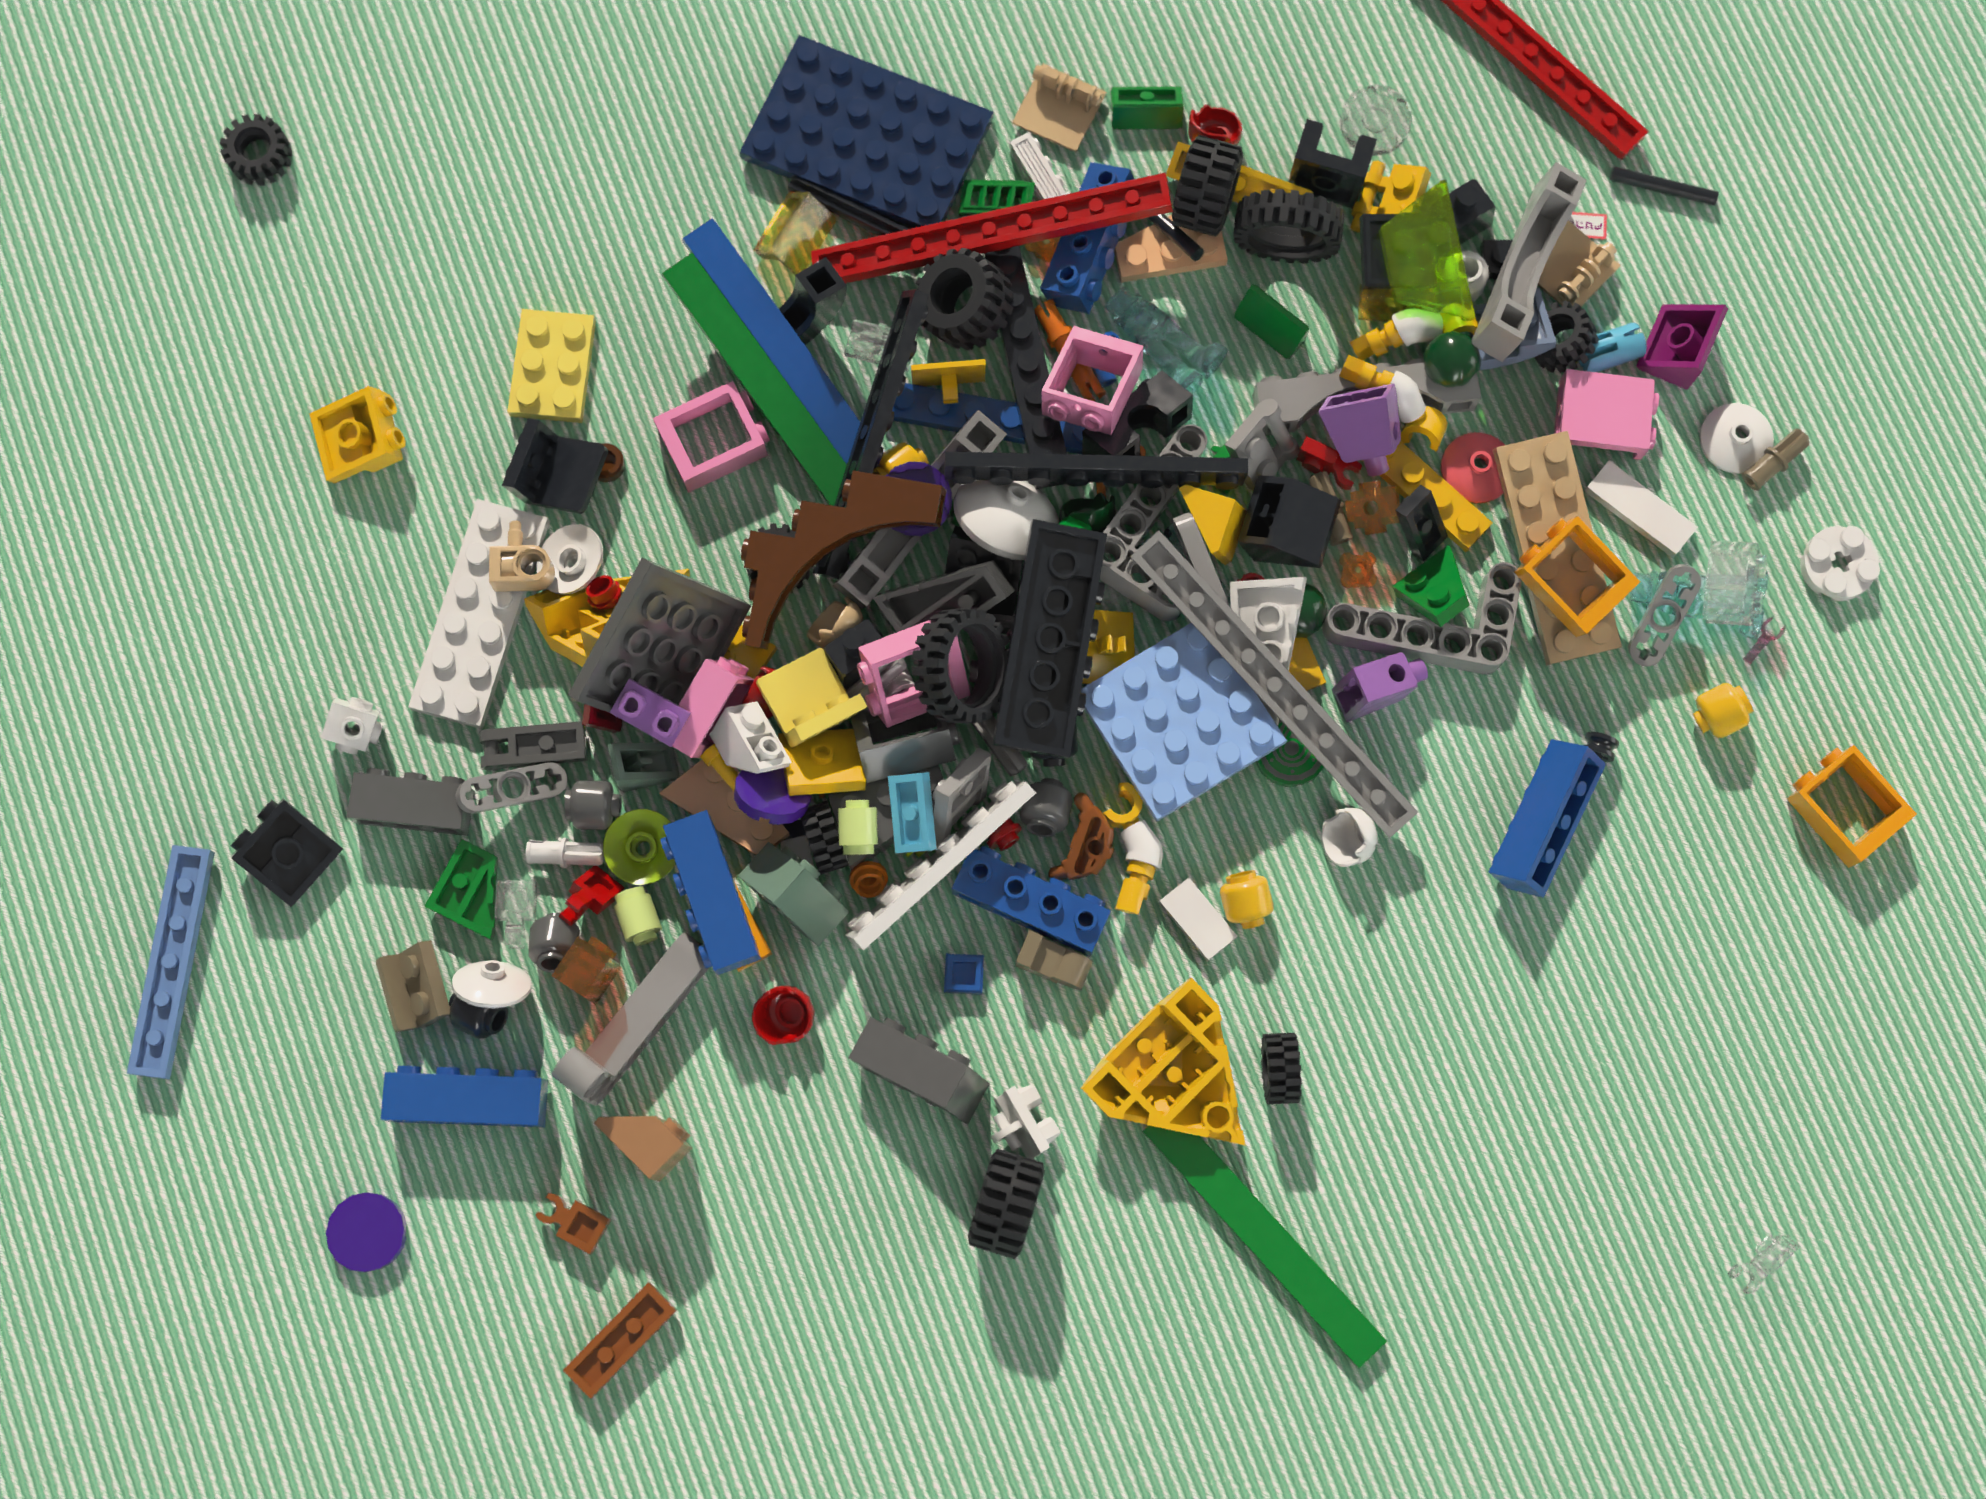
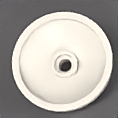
[953,480,1060,560]

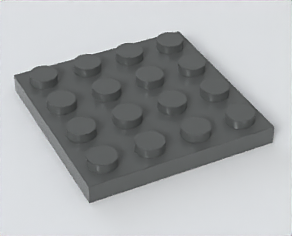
[568,557,751,712]

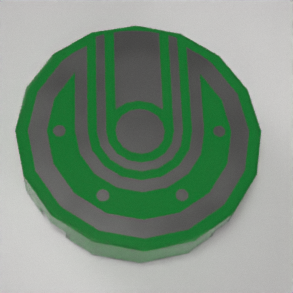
[1256,719,1324,787]

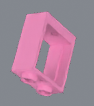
[1041,326,1143,435]
[653,381,770,493]
[857,620,971,728]
[672,657,754,758]

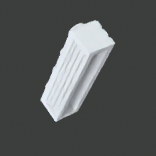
[1009,132,1070,200]

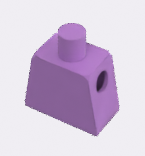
[1319,383,1401,476]
[1332,652,1428,723]

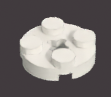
[1800,526,1880,601]

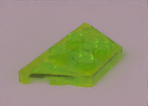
[1379,180,1475,322]

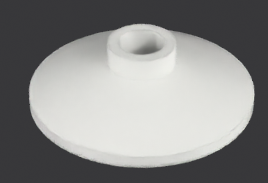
[1700,403,1774,474]
[536,524,603,595]
[452,960,531,1008]

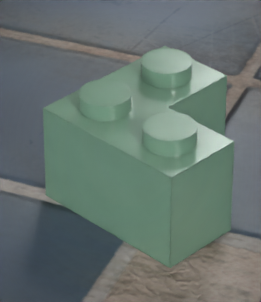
[738,842,849,947]

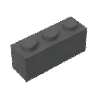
[346,768,475,836]

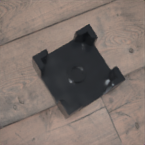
[1288,119,1377,209]

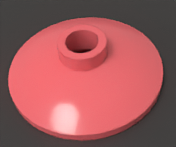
[1441,432,1505,503]

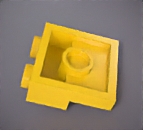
[309,386,406,483]

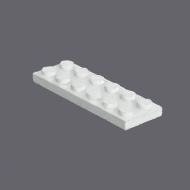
[408,499,550,729]
[845,781,1036,950]

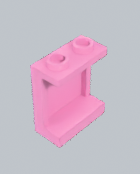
[1554,369,1659,460]

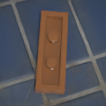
[563,1282,678,1399]

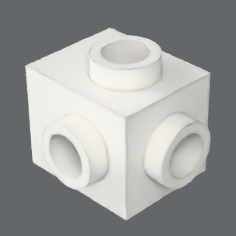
[321,697,384,755]

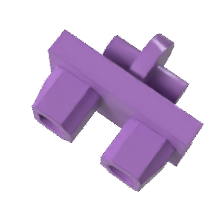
[610,678,691,747]

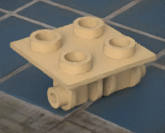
[1012,64,1107,152]
[1538,220,1621,307]

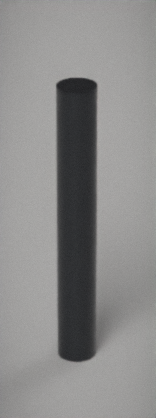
[1609,166,1719,206]
[1147,214,1204,261]

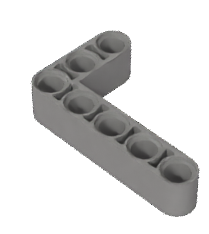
[1100,424,1207,621]
[1322,562,1522,674]
[552,932,710,1106]

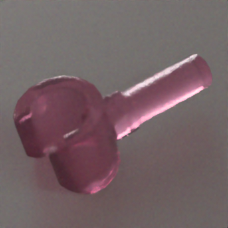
[1743,616,1786,665]

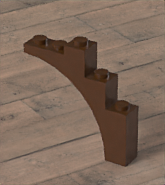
[741,471,947,650]

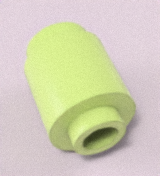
[838,800,878,855]
[614,886,662,946]

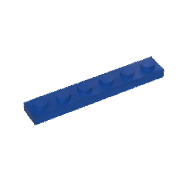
[892,383,1085,455]

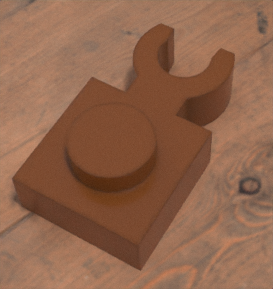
[535,1193,612,1255]

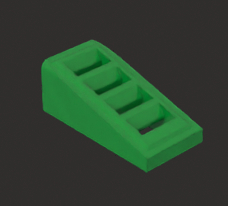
[959,180,1035,216]

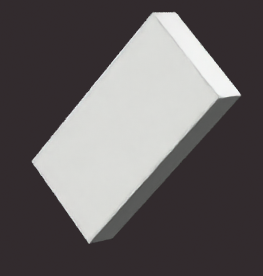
[1159,877,1238,962]

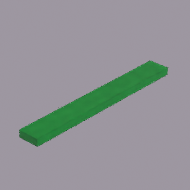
[662,253,847,506]
[1142,1125,1387,1368]

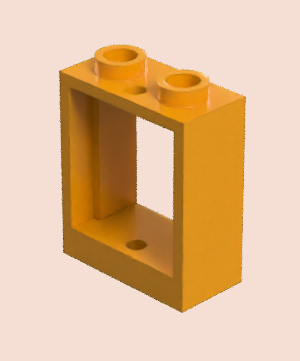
[1514,516,1640,637]
[1787,745,1917,868]

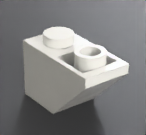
[710,701,792,774]

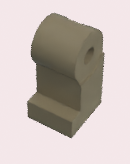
[1016,930,1093,990]

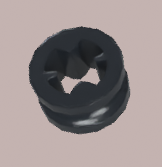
[1583,732,1619,762]

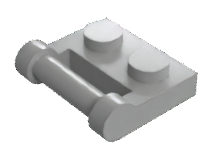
[1225,398,1300,491]
[933,748,991,842]

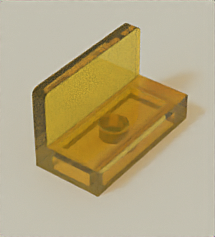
[753,192,836,275]

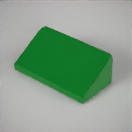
[1111,86,1184,130]
[1234,284,1310,359]

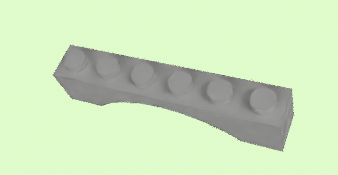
[1471,162,1587,362]
[1252,359,1481,436]
[833,410,1007,609]

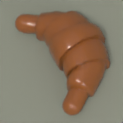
[1048,792,1114,880]

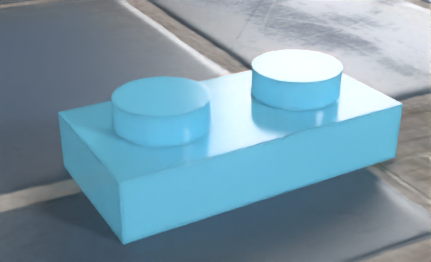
[888,772,937,853]

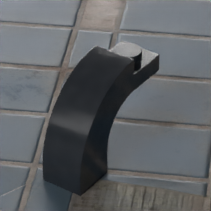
[779,257,847,345]

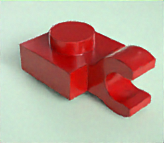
[1296,436,1362,490]
[559,866,624,926]

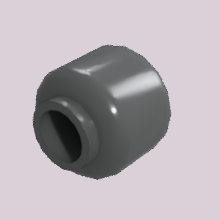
[1020,778,1073,837]
[564,780,622,830]
[528,913,580,973]

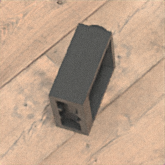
[851,707,960,783]

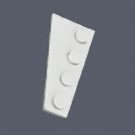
[1230,577,1307,726]

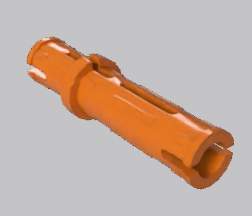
[1034,299,1106,402]

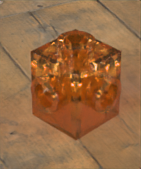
[1345,480,1400,535]

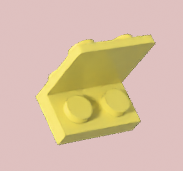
[756,648,867,748]

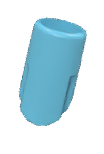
[1578,323,1647,373]

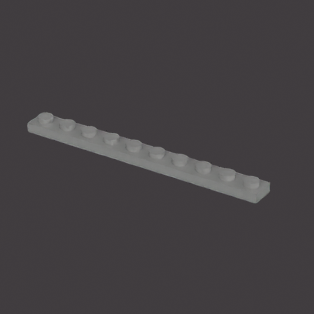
[1130,530,1418,838]

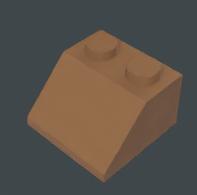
[594,1116,693,1182]

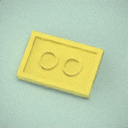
[507,309,596,423]

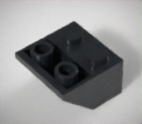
[1237,475,1341,568]

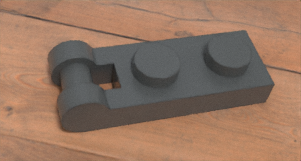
[479,721,587,771]

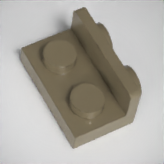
[376,940,450,1032]

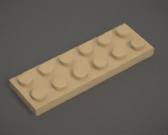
[1493,430,1622,666]

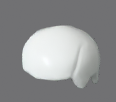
[1322,807,1378,867]

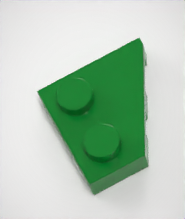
[1392,545,1470,627]
[425,839,498,941]

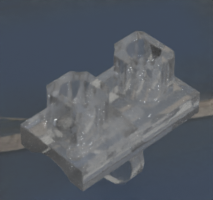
[844,319,917,372]

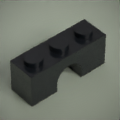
[1082,370,1193,456]

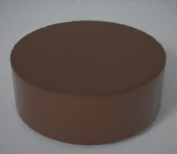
[598,443,625,482]

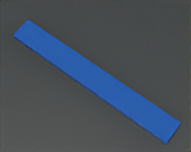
[682,218,860,464]

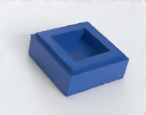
[944,953,984,995]

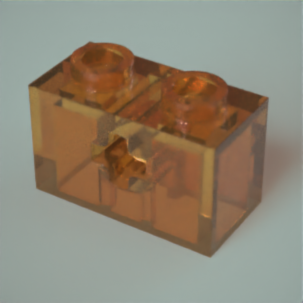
[551,936,622,1005]

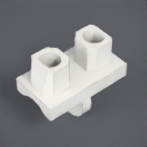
[991,1085,1061,1159]

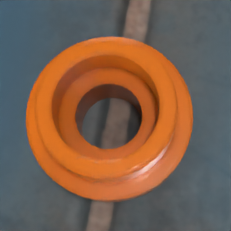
[849,861,888,898]

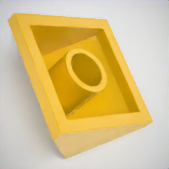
[1179,485,1247,565]

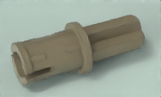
[1742,428,1810,491]
[1309,471,1354,546]

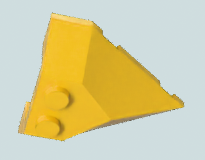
[524,569,690,667]
[1081,978,1246,1146]

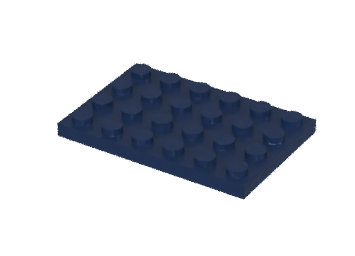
[739,35,994,228]

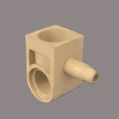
[489,520,555,592]

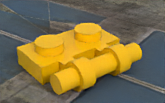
[1350,161,1431,233]

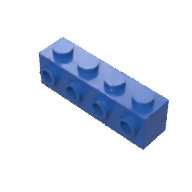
[1040,162,1135,314]
[1488,739,1606,898]
[660,810,761,975]
[952,846,1111,957]
[381,1066,548,1128]

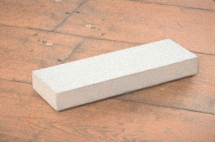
[1584,460,1698,558]

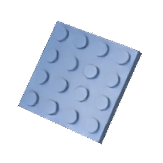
[1081,623,1287,822]

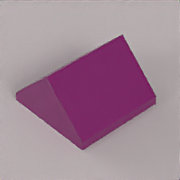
[1636,304,1728,390]

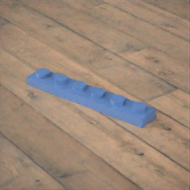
[127,845,215,1080]

